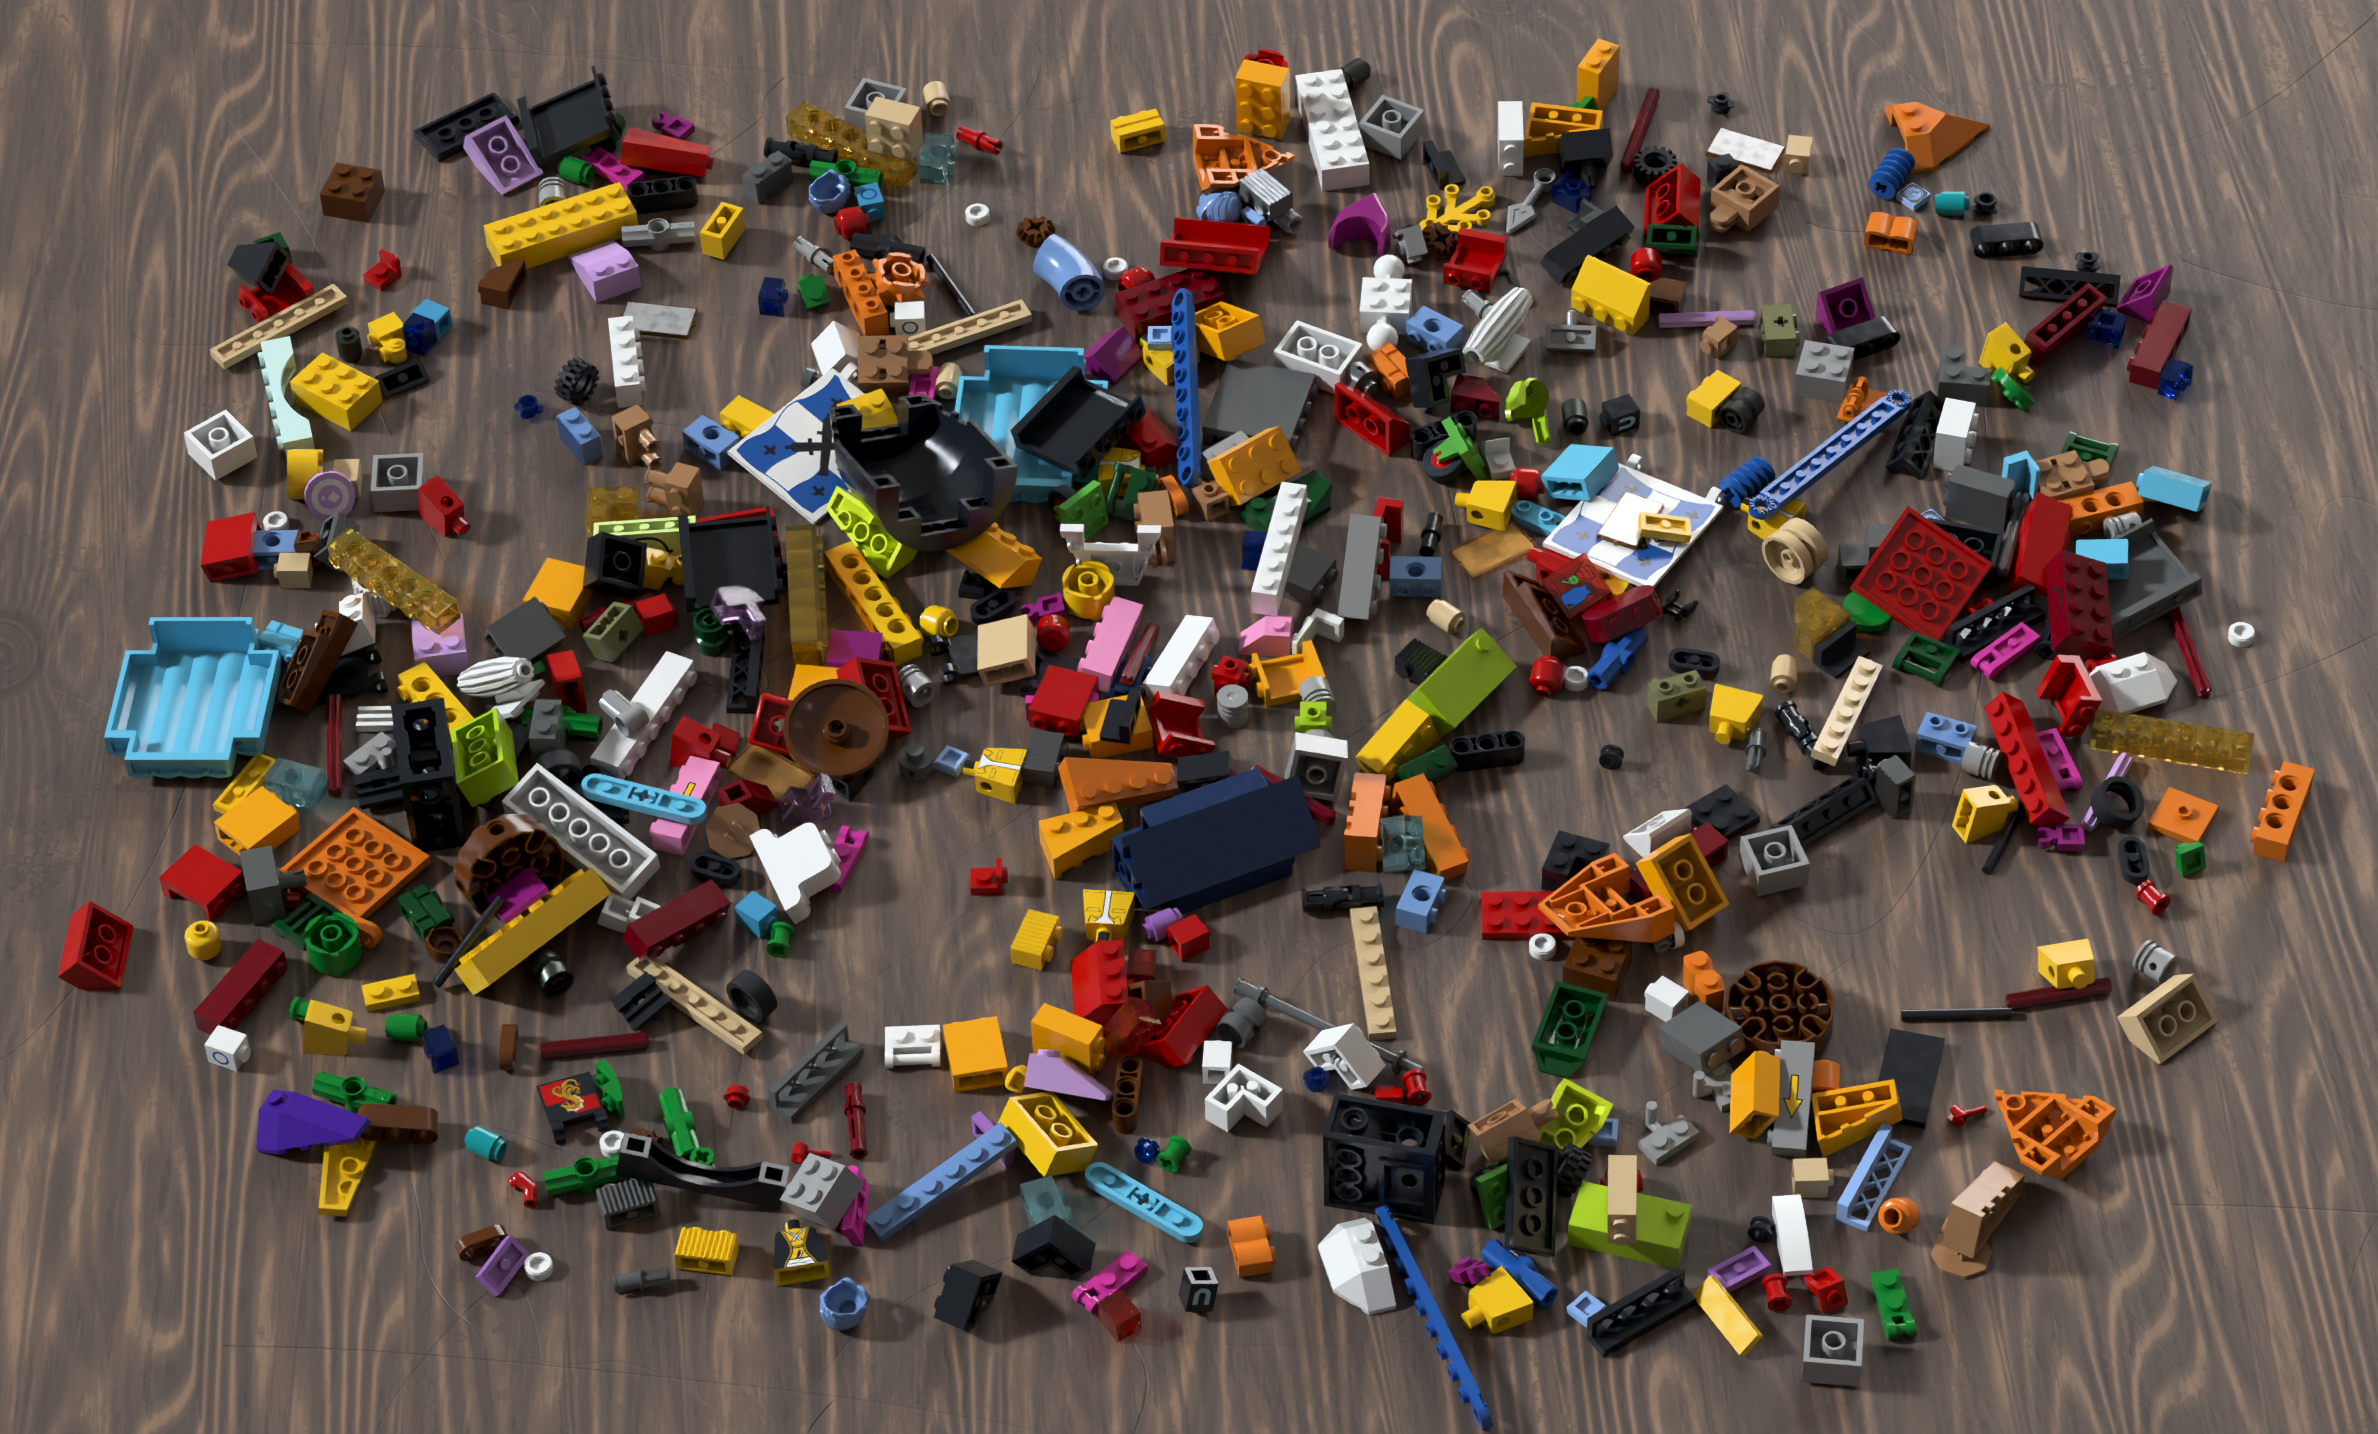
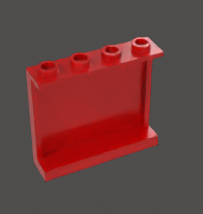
[1159,217,1270,275]

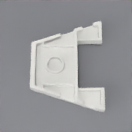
[1060,524,1161,586]

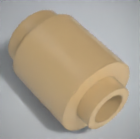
[923,81,950,116]
[935,362,962,399]
[1427,599,1465,634]
[1770,654,1798,693]

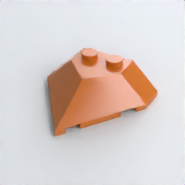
[1885,102,1990,174]
[1193,124,1295,192]
[1993,1089,2116,1179]

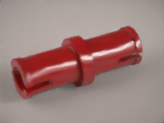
[956,125,1003,155]

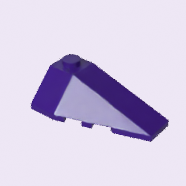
[256,1090,370,1155]

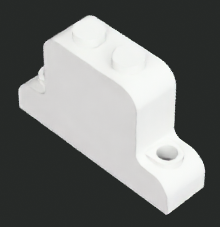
[750,823,841,924]

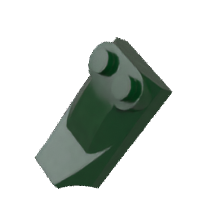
[1240,470,1333,540]
[1532,981,1609,1079]

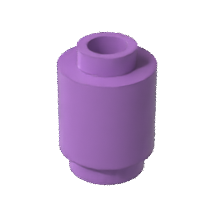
[1142,908,1183,942]

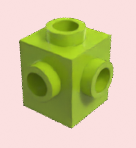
[1295,702,1332,734]

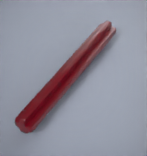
[1620,87,1660,173]
[2167,606,2212,698]
[327,694,342,797]

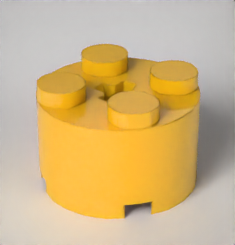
[287,449,323,499]
[1062,560,1115,621]

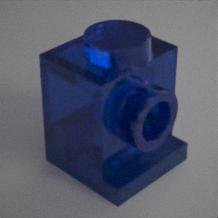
[1552,171,1591,214]
[758,277,788,317]
[2087,309,2127,349]
[403,313,437,356]
[2157,358,2194,400]
[1242,530,1268,571]
[422,1024,459,1074]

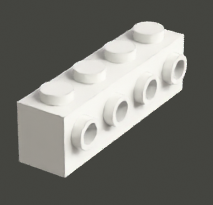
[608,316,646,408]
[1143,615,1220,703]

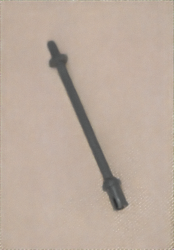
[1233,977,1425,1074]

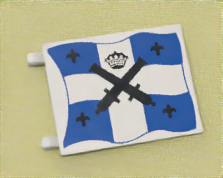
[728,362,864,525]
[1543,454,1723,587]

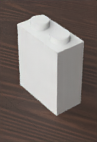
[1497,101,1524,176]

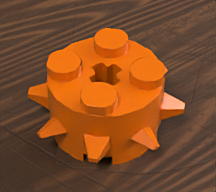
[866,252,932,307]

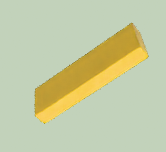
[213,754,280,814]
[1693,1275,1763,1356]

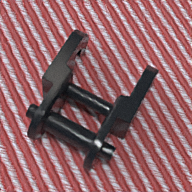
[1662,590,1698,622]

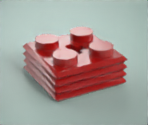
[748,693,793,756]

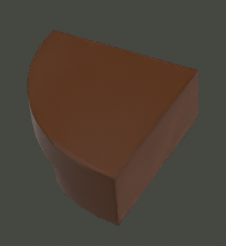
[294,531,321,553]

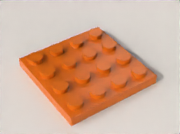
[279,807,431,919]

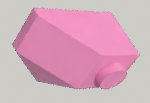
[1238,615,1295,657]

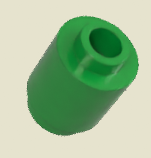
[557,156,595,185]
[385,1013,428,1042]

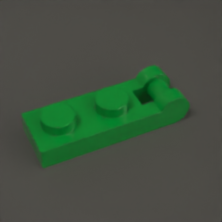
[1870,1269,1917,1340]

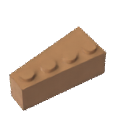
[1941,1161,2025,1259]

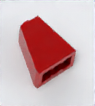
[547,650,587,713]

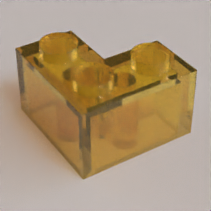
[585,486,642,539]
[1793,587,1851,661]

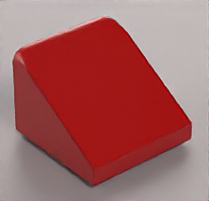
[711,723,740,756]
[1375,1086,1403,1104]

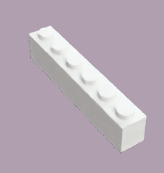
[1251,482,1307,616]
[590,651,697,780]

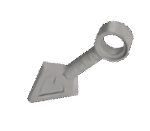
[1506,168,1556,234]

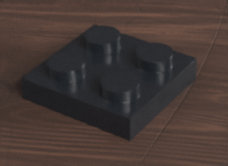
[1685,784,1760,841]

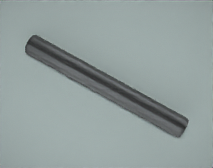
[1995,491,2030,577]

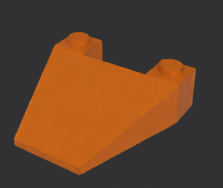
[1538,853,1675,943]

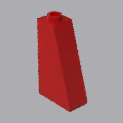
[620,127,714,177]

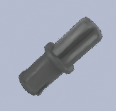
[1745,728,1767,774]
[613,1267,670,1293]

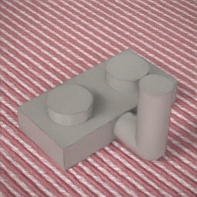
[1546,310,1596,352]
[343,731,397,775]
[1693,1061,1734,1112]
[1638,1101,1699,1166]

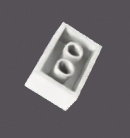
[1274,320,1363,394]

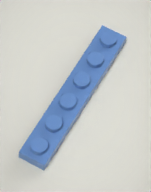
[865,1122,1018,1242]

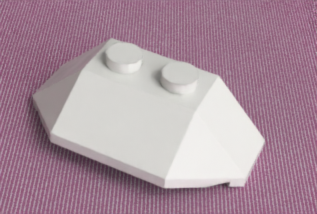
[2089,652,2177,717]
[1318,1218,1396,1315]

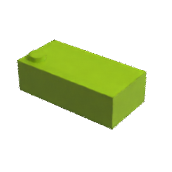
[1406,628,1517,738]
[451,707,519,808]
[1568,1181,1692,1269]

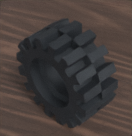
[1634,146,1677,187]
[554,357,599,406]
[1557,1143,1592,1198]

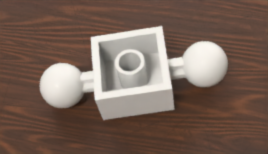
[1359,255,1412,351]

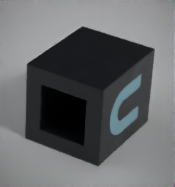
[1599,394,1640,436]
[1178,1267,1219,1313]

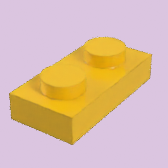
[1638,511,1692,543]
[361,974,421,1012]

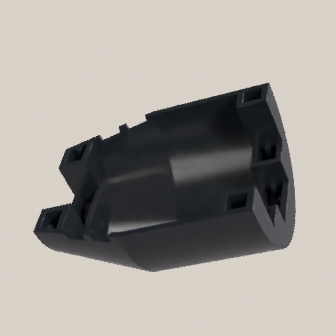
[829,393,1018,552]

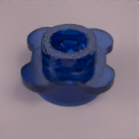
[514,395,543,419]

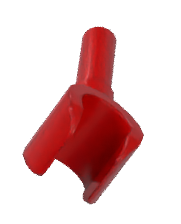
[285,888,301,908]
[1947,1105,1987,1127]
[790,1142,831,1164]

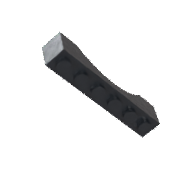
[615,1132,790,1210]

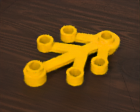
[1419,184,1495,239]

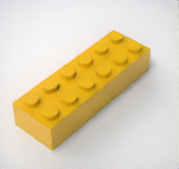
[484,182,638,269]
[454,868,611,996]

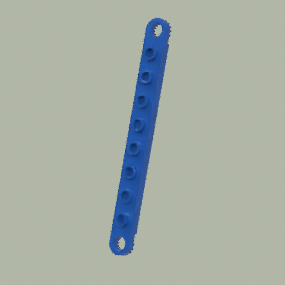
[1171,288,1202,489]
[1748,389,1911,520]
[1375,1205,1493,1430]

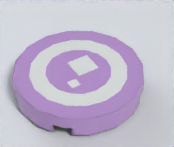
[304,471,355,520]

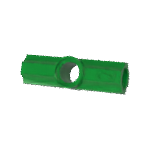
[808,160,884,191]
[521,705,603,739]
[312,1071,397,1112]
[658,1086,699,1161]
[543,1155,628,1196]

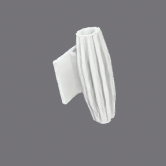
[1463,287,1533,373]
[457,656,545,719]

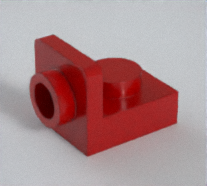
[363,249,402,292]
[970,858,1008,895]
[1803,1266,1848,1314]

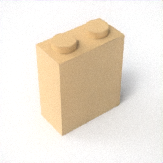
[977,614,1035,687]
[1607,1155,1637,1245]

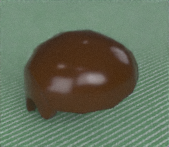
[425,926,464,964]

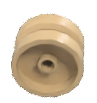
[1762,518,1828,585]

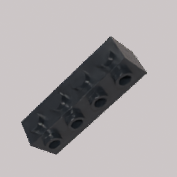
[1540,206,1635,285]

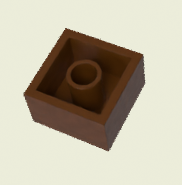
[320,162,385,223]
[1563,937,1632,1002]

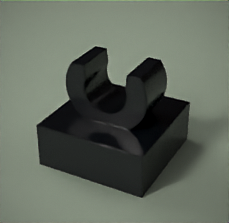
[958,570,989,600]

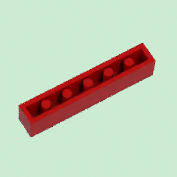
[1984,691,2070,830]

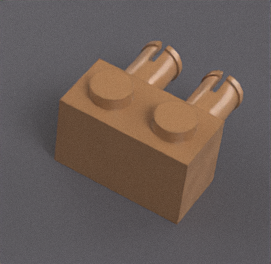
[612,404,663,471]
[644,462,704,517]

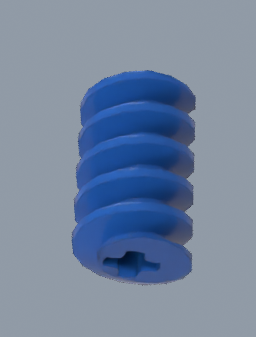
[1869,148,1915,200]
[1719,456,1776,508]

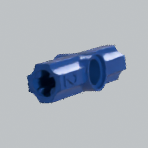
[1587,627,1648,690]
[1481,1239,1558,1308]

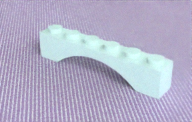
[258,336,315,460]

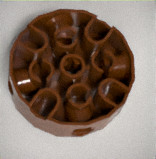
[454,814,564,920]
[1725,960,1835,1057]

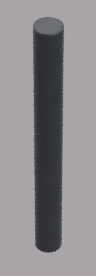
[926,254,976,317]
[1982,799,2025,875]
[432,896,505,988]
[1900,1007,2012,1021]

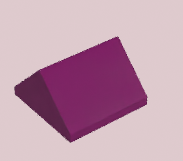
[2116,264,2173,323]
[1816,277,1876,335]
[1084,326,1143,385]
[826,629,886,668]
[486,867,550,925]

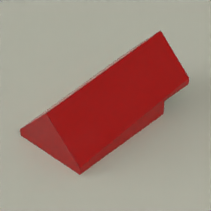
[2006,492,2073,596]

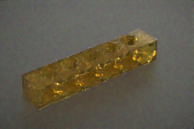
[786,101,917,190]
[327,527,461,635]
[2089,709,2255,774]

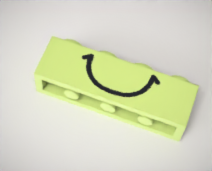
[593,516,696,557]

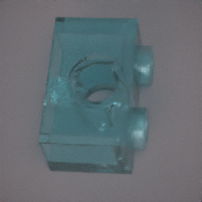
[919,133,958,185]
[264,757,327,810]
[1380,815,1425,873]
[1020,1175,1073,1227]

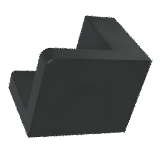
[1567,199,1604,233]

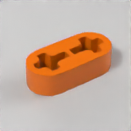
[1158,475,1189,517]
[343,912,383,948]

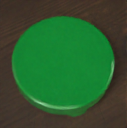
[1990,366,2035,412]
[1843,592,1893,633]

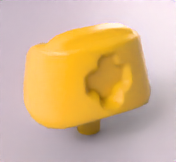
[1005,1065,1027,1094]

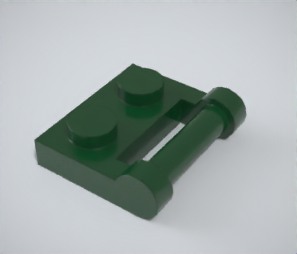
[2060,431,2120,470]
[1105,462,1159,521]
[1892,631,1961,687]
[271,892,342,951]

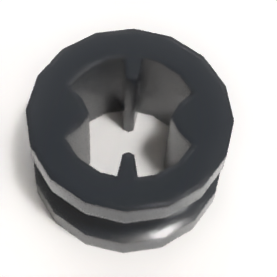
[1599,744,1624,770]
[1748,1216,1775,1243]

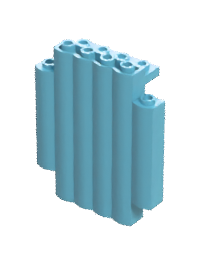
[955,345,1109,503]
[104,617,282,778]

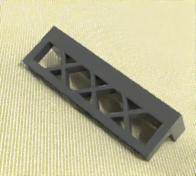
[768,1021,864,1123]

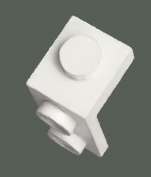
[1290,608,1344,655]

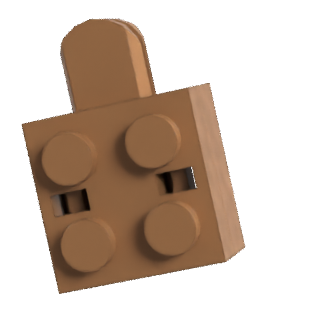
[1710,164,1780,233]
[858,335,934,393]
[2034,450,2109,500]
[1133,490,1175,569]
[1468,1099,1559,1165]

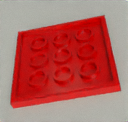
[1850,506,1993,641]

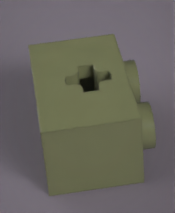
[1760,304,1800,358]
[583,602,644,663]
[1647,670,1706,723]

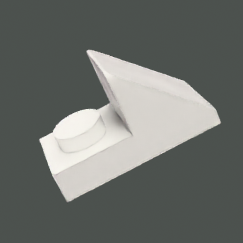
[1479,437,1516,480]

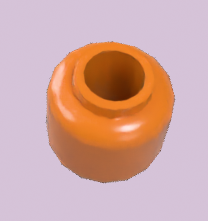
[1878,1197,1920,1235]

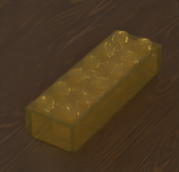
[785,524,829,673]

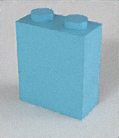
[1541,444,1619,501]
[2136,466,2212,512]

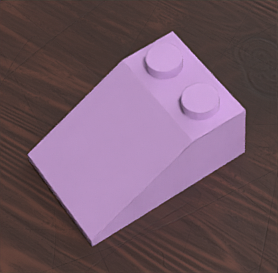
[463,115,544,196]
[567,240,641,303]
[411,613,469,677]
[1024,1049,1114,1101]

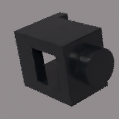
[1707,153,1738,188]

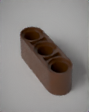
[1112,1054,1143,1134]
[358,1103,438,1144]

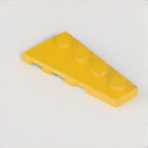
[318,1137,378,1217]

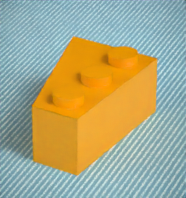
[1039,802,1123,880]

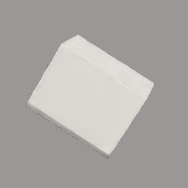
[811,321,860,376]
[1623,809,1692,858]

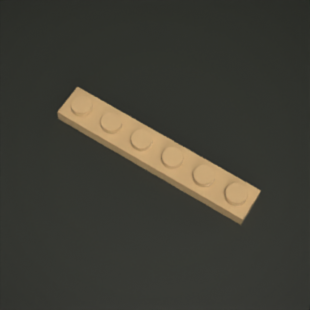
[210,284,348,370]
[908,299,1032,355]
[1810,656,1883,766]
[1350,906,1396,1041]
[627,957,763,1055]

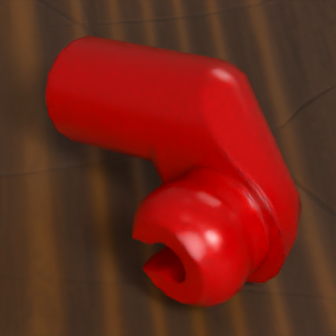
[508,1171,538,1208]

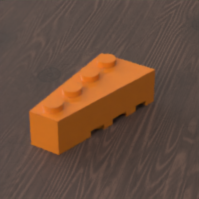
[1058,757,1178,813]
[1344,772,1391,872]
[1389,773,1470,881]

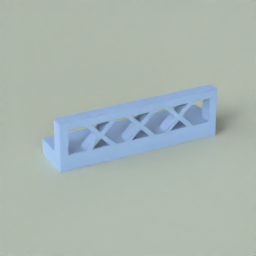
[1836,1123,1912,1232]

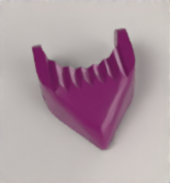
[1328,193,1391,259]

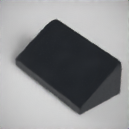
[374,358,430,399]

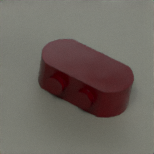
[1582,585,1663,643]

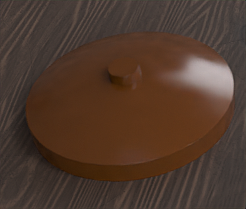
[783,679,889,780]

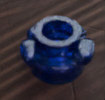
[1303,1067,1330,1092]
[1134,1137,1160,1164]

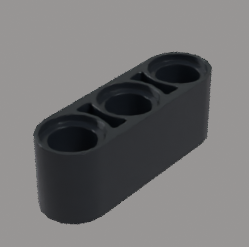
[627,176,698,214]
[1969,222,2044,258]
[1825,316,1901,361]
[1410,411,1477,461]
[1450,730,1525,772]

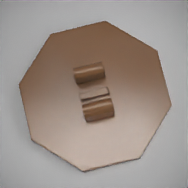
[705,803,760,859]
[1931,1233,1992,1279]

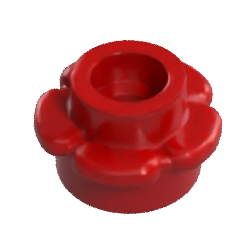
[723,1085,750,1109]

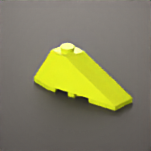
[826,486,918,579]
[1536,1078,1613,1153]

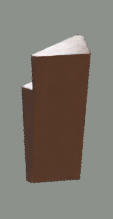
[1502,569,1587,661]
[275,609,358,715]

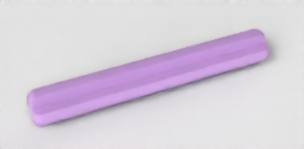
[1658,310,1756,328]
[2081,752,2133,832]

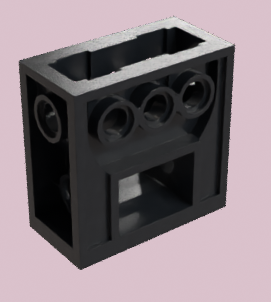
[391,698,466,852]
[1323,1093,1446,1225]

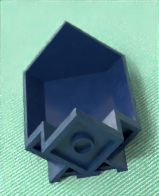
[1111,767,1321,914]

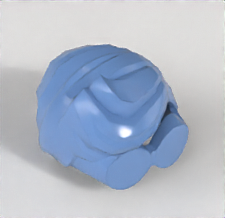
[809,169,851,214]
[1196,191,1242,223]
[820,1277,871,1331]

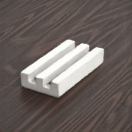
[356,706,394,732]

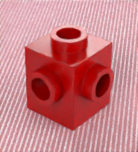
[1211,655,1251,695]

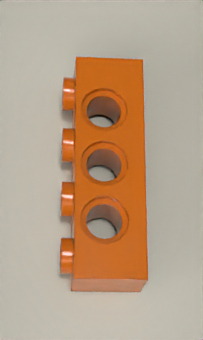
[832,250,889,336]
[2057,481,2144,537]
[2250,761,2315,862]

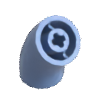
[1033,234,1105,311]

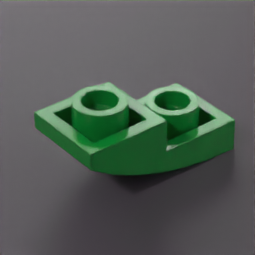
[595,1058,625,1120]

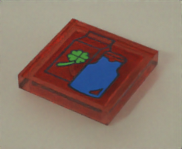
[1541,552,1613,622]

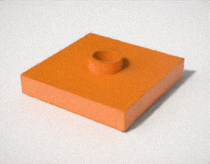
[2147,787,2219,844]

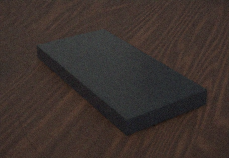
[414,92,520,162]
[1878,1028,1945,1129]
[1504,1136,1558,1258]

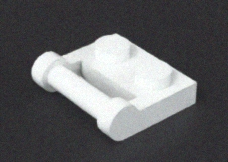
[885,1025,941,1069]

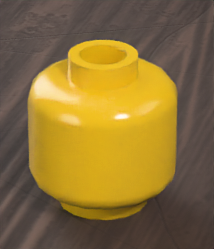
[919,605,958,638]
[184,921,222,960]

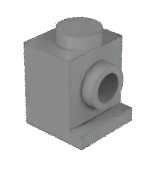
[1392,225,1428,265]

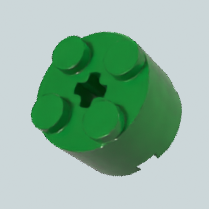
[305,912,363,977]

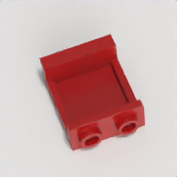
[1443,227,1507,293]
[238,262,315,323]
[1372,497,1403,579]
[200,512,263,582]
[2036,655,2103,738]
[1028,665,1099,738]
[1146,690,1216,758]
[159,844,246,921]

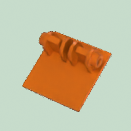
[1836,376,1897,431]

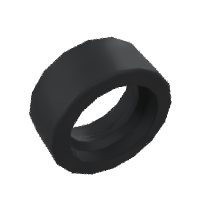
[531,750,584,784]
[2091,776,2145,830]
[726,970,777,1023]

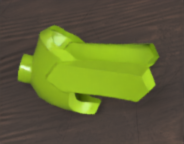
[1505,378,1551,447]

